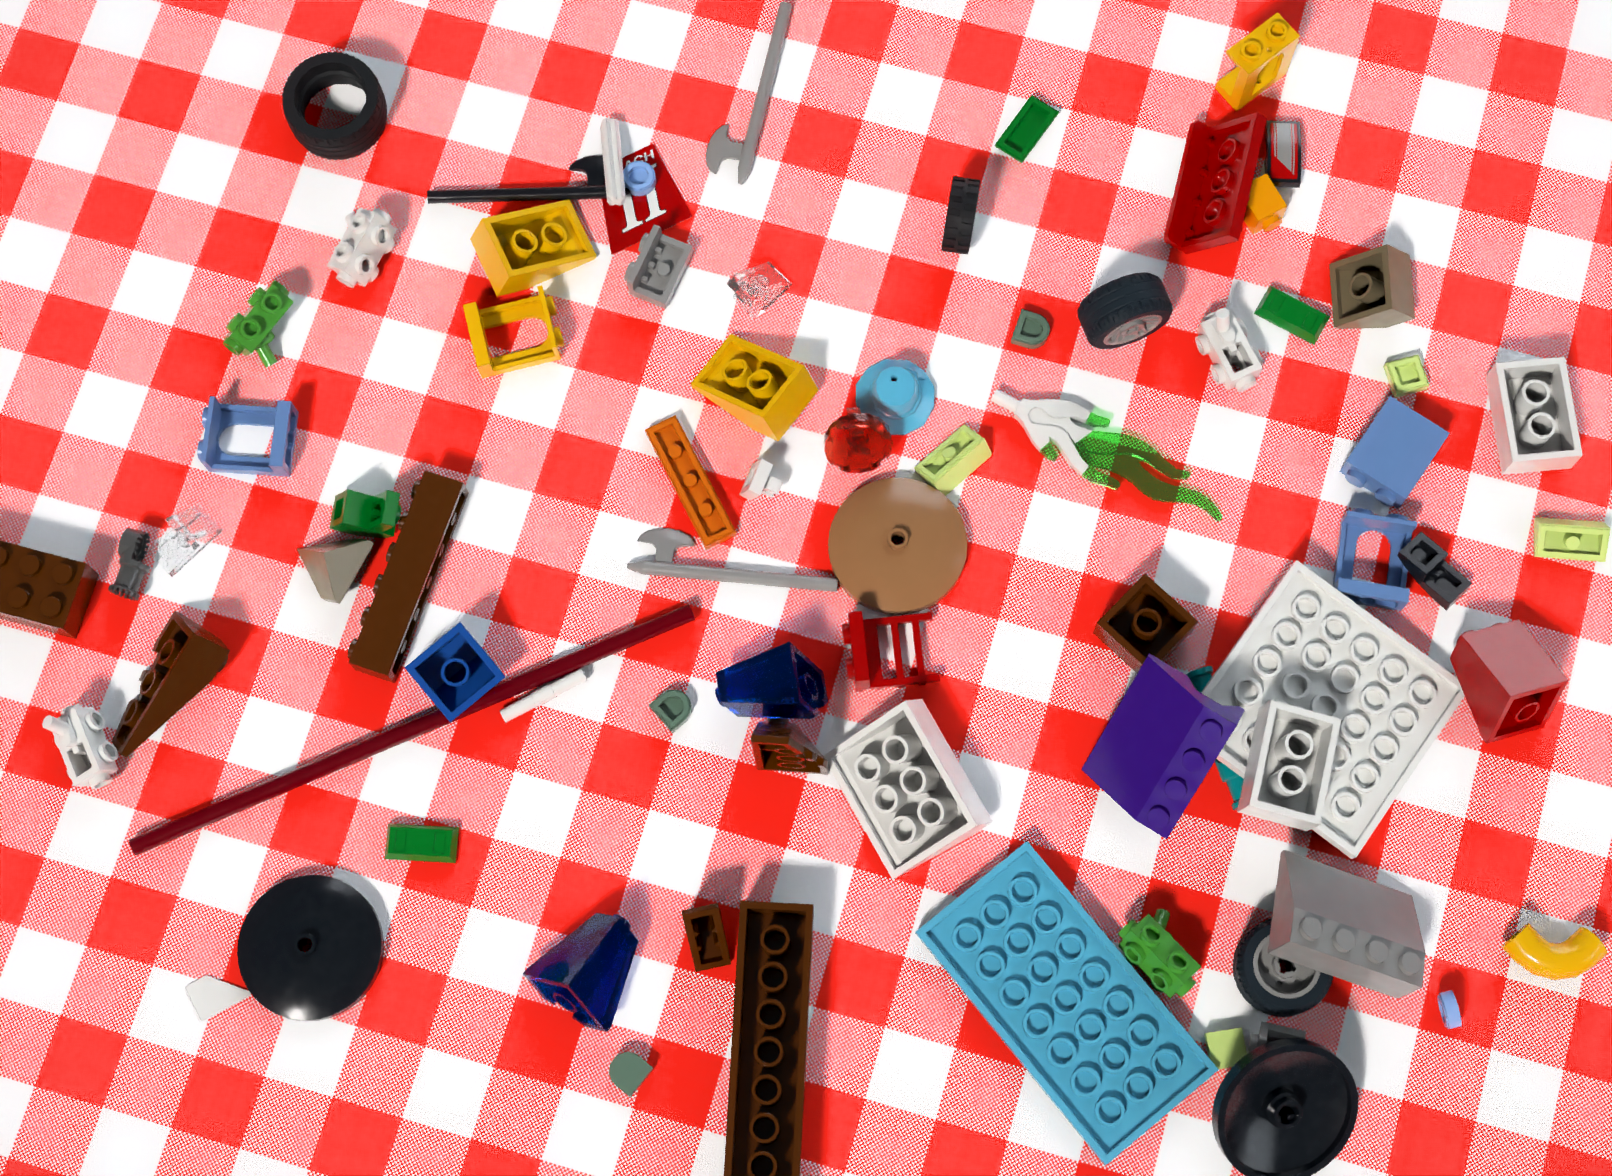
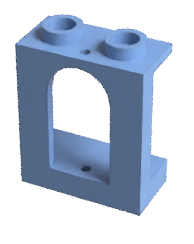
[197,396,299,477]
[1333,508,1418,611]

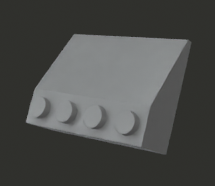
[1268,850,1426,999]

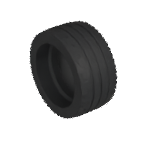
[282,52,387,160]

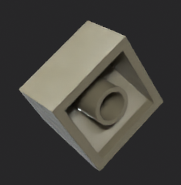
[1329,244,1415,329]

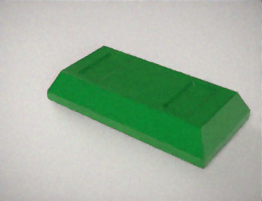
[994,95,1059,163]
[1254,285,1330,345]
[384,823,459,863]

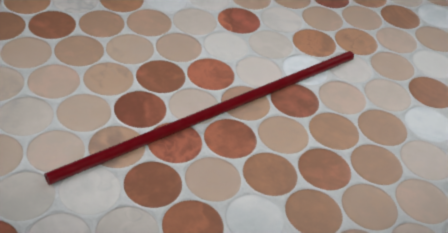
[129,604,695,855]

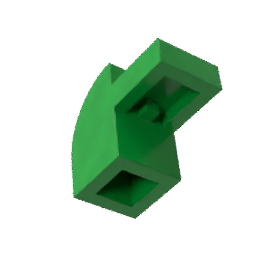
[329,489,401,538]

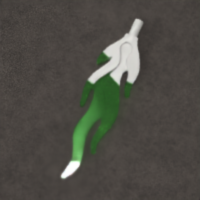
[991,389,1222,522]

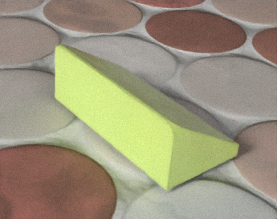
[914,424,992,496]
[1534,517,1611,562]

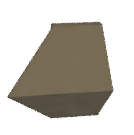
[297,538,374,604]

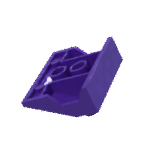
[1081,653,1245,839]

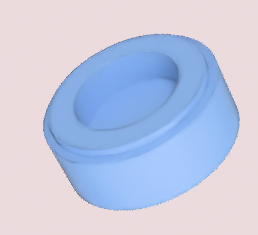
[623,161,656,196]
[1437,990,1462,1029]

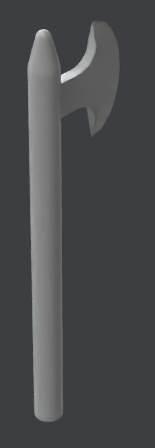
[706,2,792,185]
[627,528,838,592]

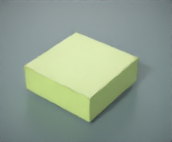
[1383,354,1429,398]
[1204,1027,1247,1070]

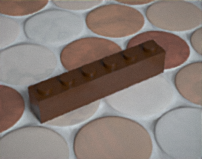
[348,470,469,683]

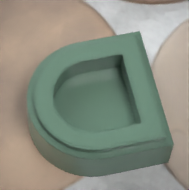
[1011,309,1050,349]
[649,690,692,734]
[609,1052,654,1098]

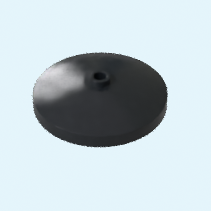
[237,875,384,1022]
[1212,1038,1358,1176]

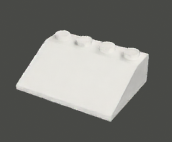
[823,699,993,880]

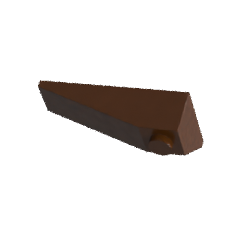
[111,610,230,757]
[751,717,828,775]

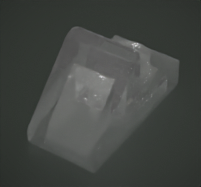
[727,262,792,318]
[146,505,223,577]

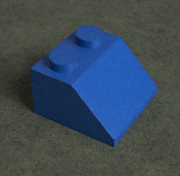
[405,622,506,723]

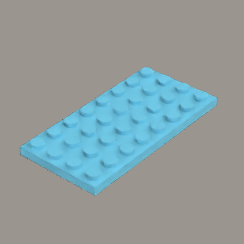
[915,841,1219,1166]

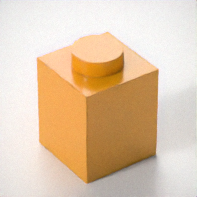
[1244,173,1287,234]

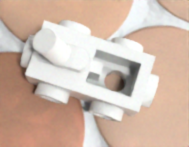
[327,208,397,288]
[1195,308,1263,392]
[42,704,119,789]

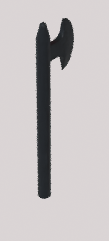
[427,155,630,204]

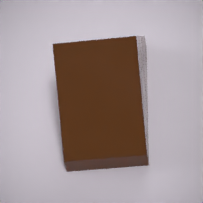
[682,903,731,972]

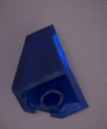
[715,641,828,719]
[523,913,639,1032]

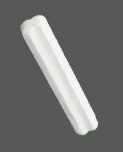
[600,118,626,206]

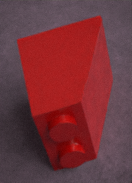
[1450,619,1569,744]

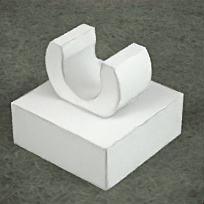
[739,458,783,501]

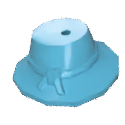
[856,359,934,435]

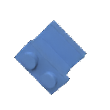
[1339,396,1450,509]

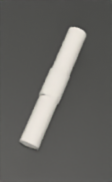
[499,668,587,723]

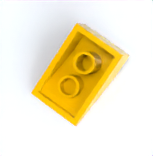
[470,199,597,297]
[690,334,819,441]

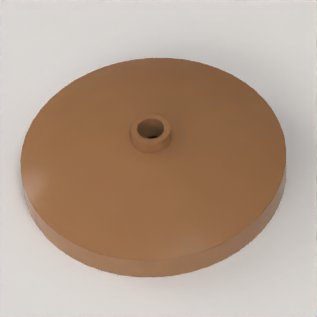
[828,478,967,615]

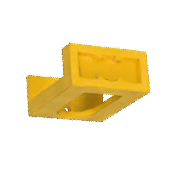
[1215,12,1300,112]
[463,285,565,379]

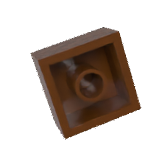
[1093,573,1198,673]

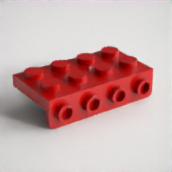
[1164,112,1267,254]

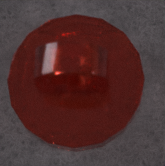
[823,406,893,473]

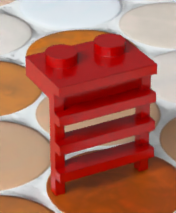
[842,611,940,692]

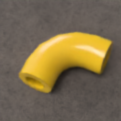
[1501,923,1607,980]

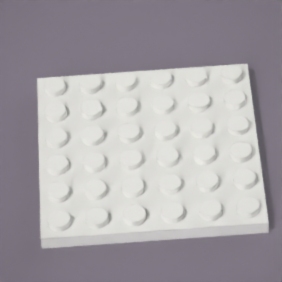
[1201,560,1465,859]

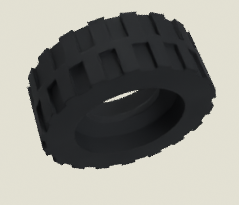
[941,176,980,255]

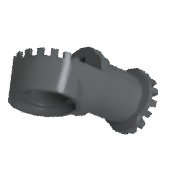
[108,527,150,601]

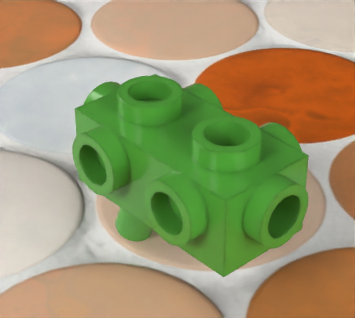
[223,281,294,368]
[1118,909,1201,999]

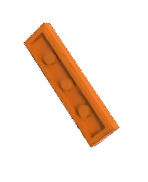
[645,415,737,550]

